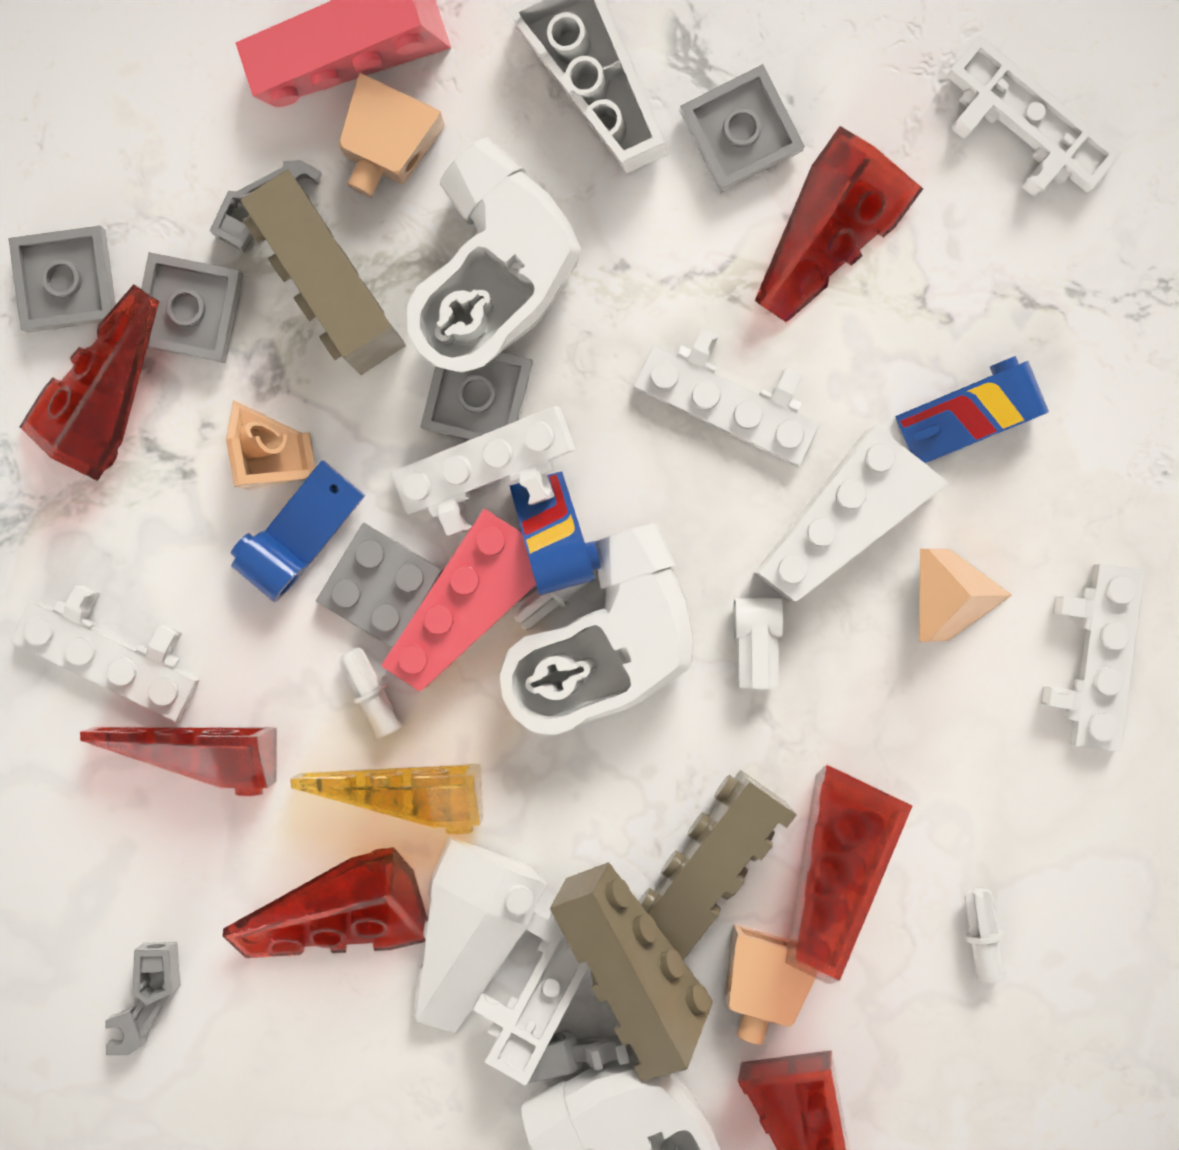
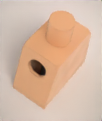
[339,73,445,197]
[725,924,824,1044]

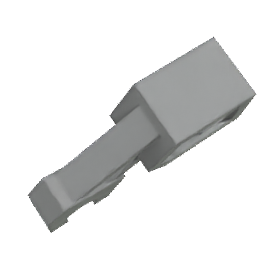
[209,160,322,252]
[105,942,180,1055]
[529,1030,630,1083]

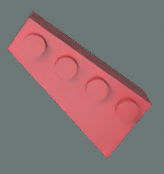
[235,0,451,107]
[381,508,536,691]

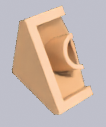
[226,400,316,490]
[919,549,1012,642]

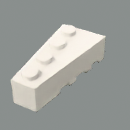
[505,0,669,174]
[754,425,950,602]

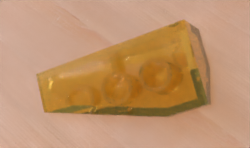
[290,763,483,834]

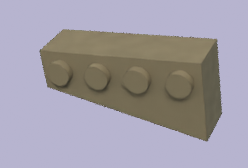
[240,169,406,375]
[639,770,797,960]
[550,862,713,1081]

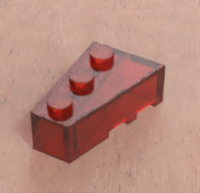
[738,1050,850,1150]

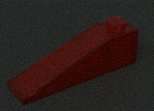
[754,126,923,323]
[19,284,159,481]
[80,727,277,796]
[222,847,428,958]

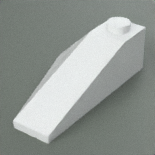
[413,836,547,1034]

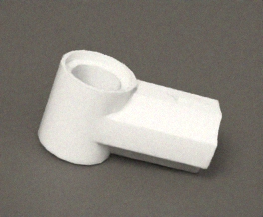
[733,597,783,689]

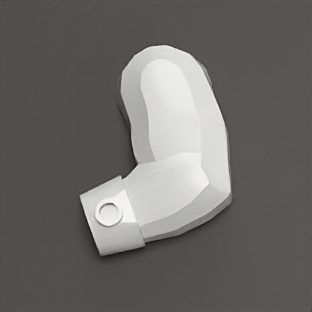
[406,138,581,373]
[499,523,693,736]
[521,1054,720,1150]

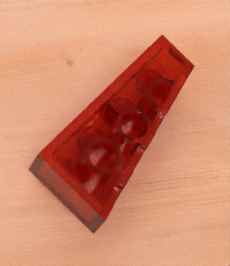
[785,764,913,984]

